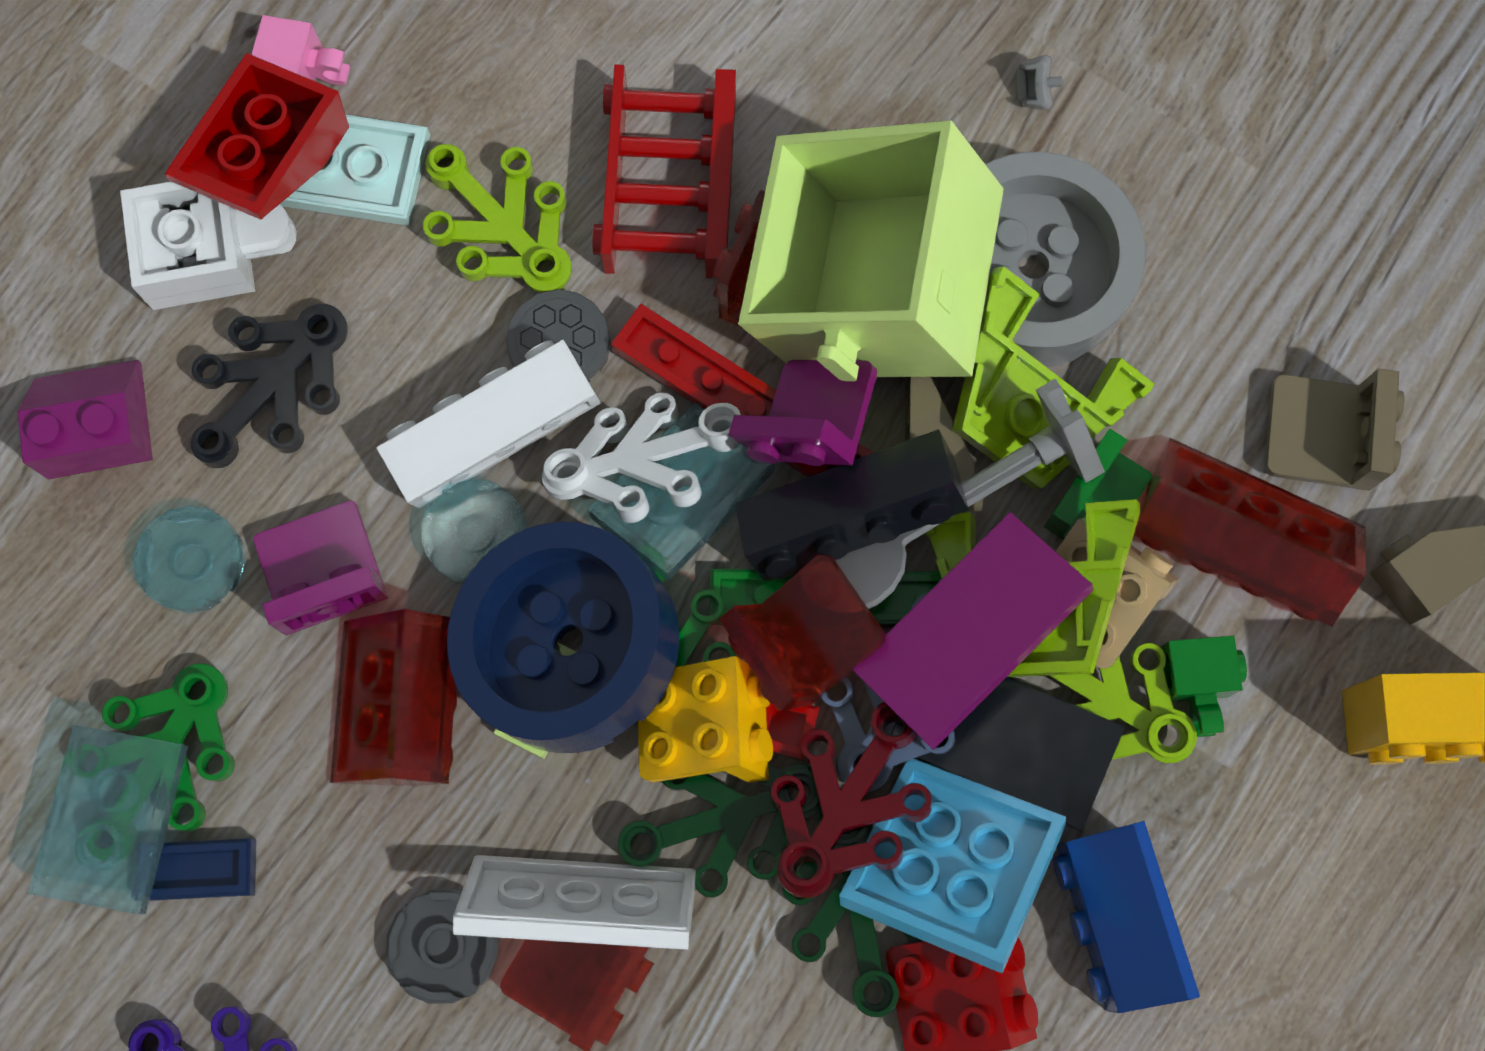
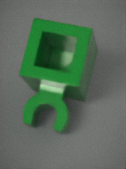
[1156,635,1247,738]

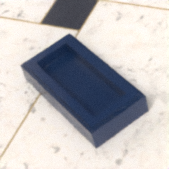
[137,838,256,901]

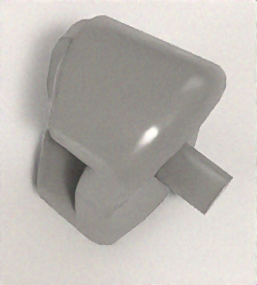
[1016,55,1063,110]

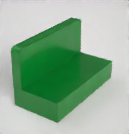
[1043,428,1152,540]

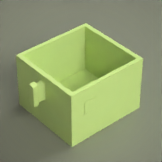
[738,120,1004,381]

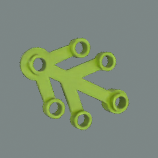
[423,144,572,293]
[1049,643,1197,763]

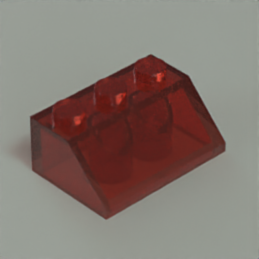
[330,609,457,786]

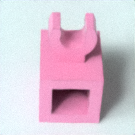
[252,15,351,86]

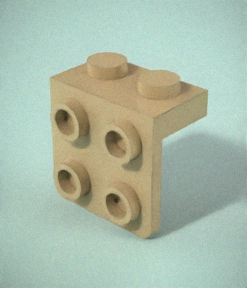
[1056,518,1180,668]

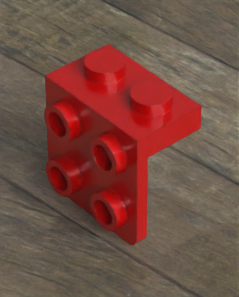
[886,938,1038,1051]

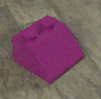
[17,360,153,480]

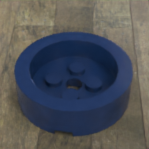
[447,521,679,754]

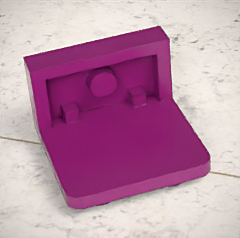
[728,360,877,466]

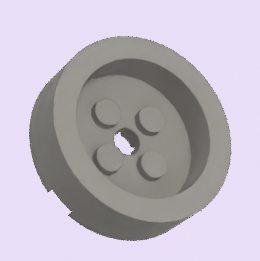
[985,151,1146,368]

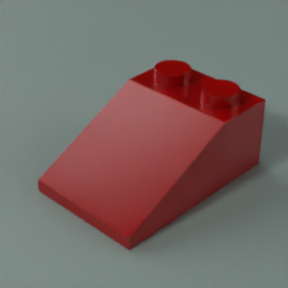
[164,53,349,220]

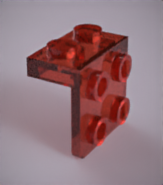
[719,555,886,711]
[500,939,655,1051]

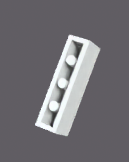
[376,340,601,509]

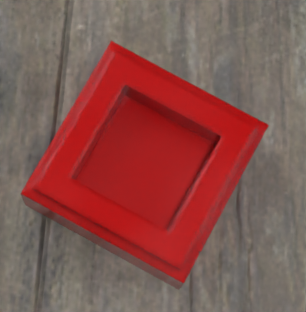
[766,694,820,762]

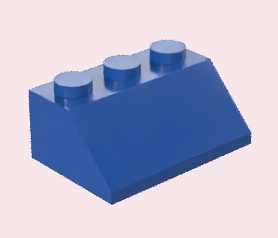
[1053,821,1200,1014]

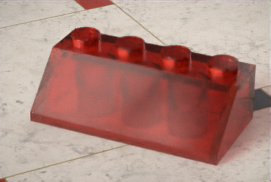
[1134,438,1366,627]

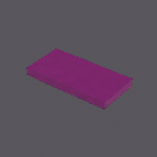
[852,512,1094,750]

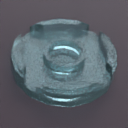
[420,479,528,584]
[133,506,246,614]

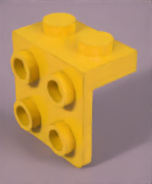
[638,656,773,783]

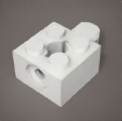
[120,181,297,310]

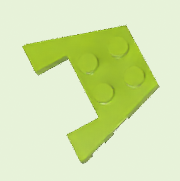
[952,266,1155,489]
[926,499,1140,677]

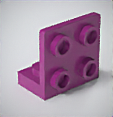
[253,500,389,636]

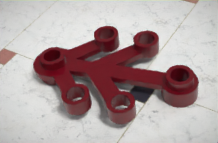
[771,702,932,898]

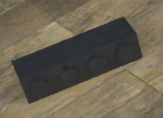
[735,429,969,582]

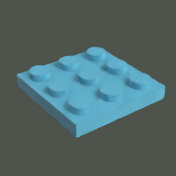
[839,759,1066,973]

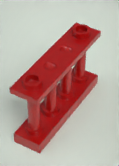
[592,64,736,279]

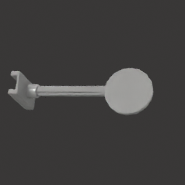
[800,379,1105,613]

